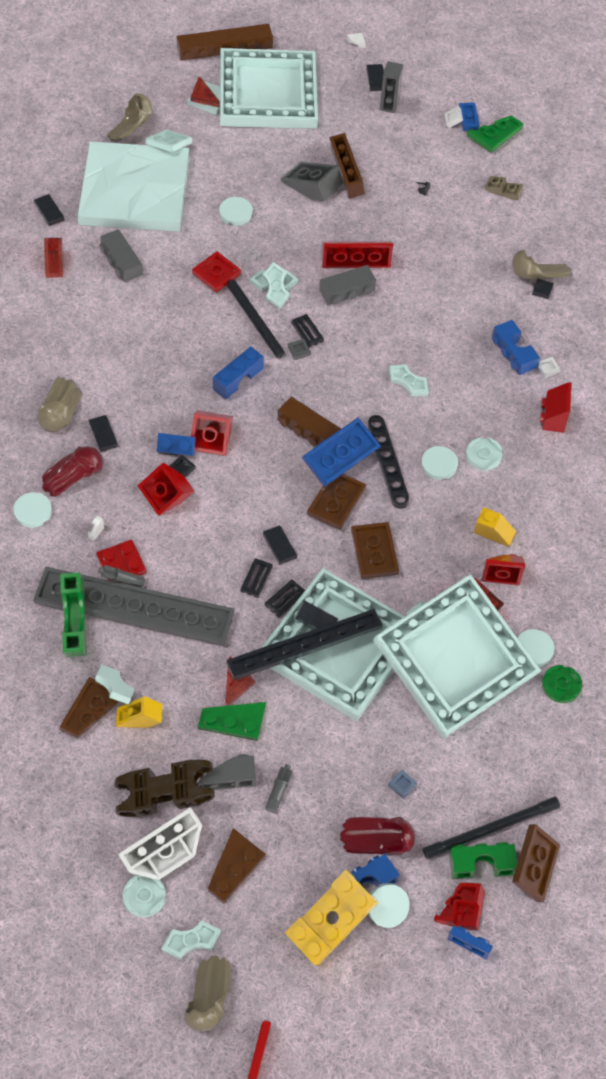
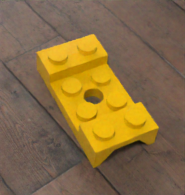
[285,869,379,966]

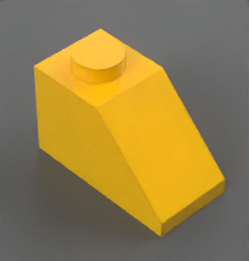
[474,507,516,547]
[116,696,163,728]

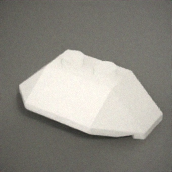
[118,807,202,880]

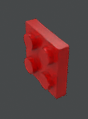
[192,251,241,293]
[96,539,147,583]

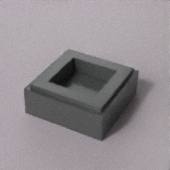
[288,339,311,360]

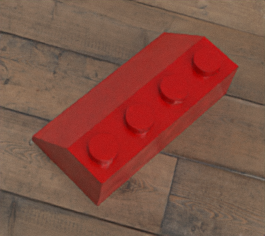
[321,241,393,268]

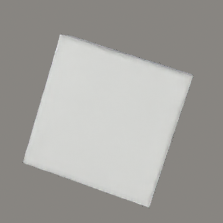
[444,106,463,128]
[538,357,561,378]

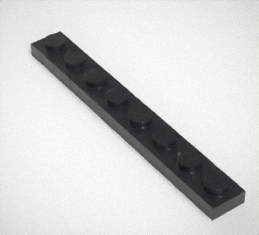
[226,608,383,680]

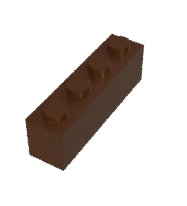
[329,133,365,199]
[277,396,341,446]

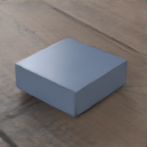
[388,770,417,799]

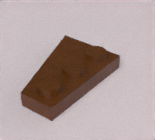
[59,677,120,739]
[208,828,266,904]

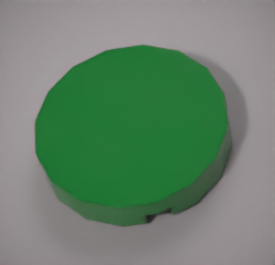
[542,665,582,703]

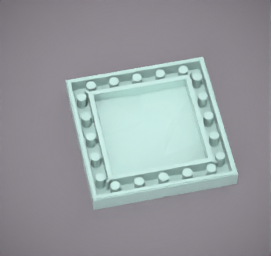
[220,48,318,128]
[78,142,189,232]
[261,568,405,721]
[373,574,541,739]

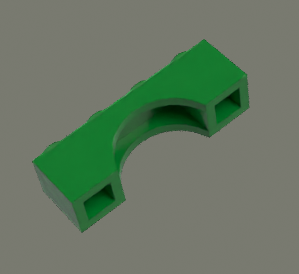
[60,573,87,657]

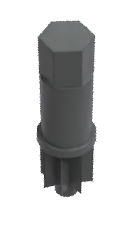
[98,565,145,587]
[265,764,293,813]

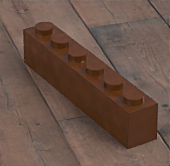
[176,24,273,61]

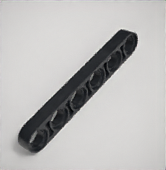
[368,415,409,509]

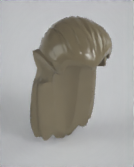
[107,93,152,141]
[512,250,572,280]
[38,376,82,432]
[184,955,231,1031]

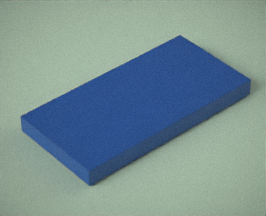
[302,417,381,487]

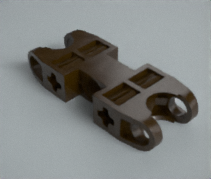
[114,759,215,817]

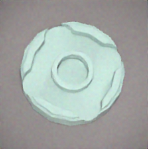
[219,197,253,226]
[466,437,503,471]
[421,446,458,480]
[13,492,52,528]
[518,629,555,667]
[123,875,166,918]
[368,883,410,928]

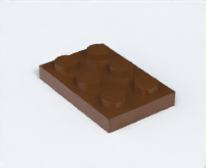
[307,474,367,530]
[351,522,399,579]
[512,824,560,902]

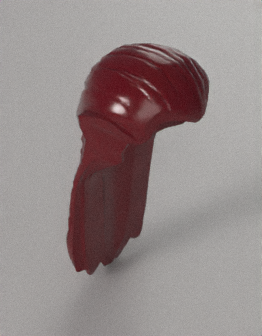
[42,446,104,497]
[340,816,415,855]

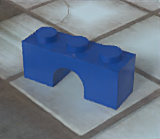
[492,320,540,375]
[213,346,264,400]
[331,854,400,887]

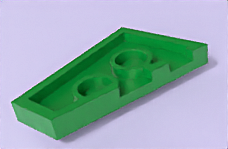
[467,115,524,153]
[198,702,266,741]

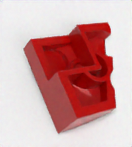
[434,882,485,931]

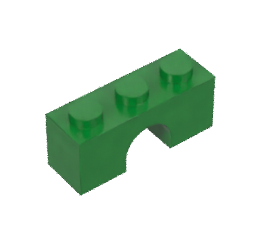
[449,842,517,879]

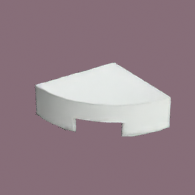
[347,33,366,48]
[88,515,104,542]

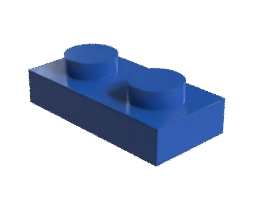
[459,102,480,131]
[156,433,196,456]
[447,926,493,960]

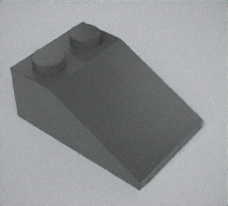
[281,161,343,201]

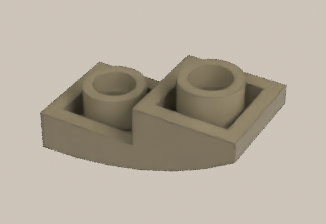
[485,176,523,200]

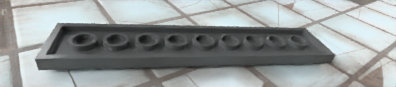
[33,566,235,646]

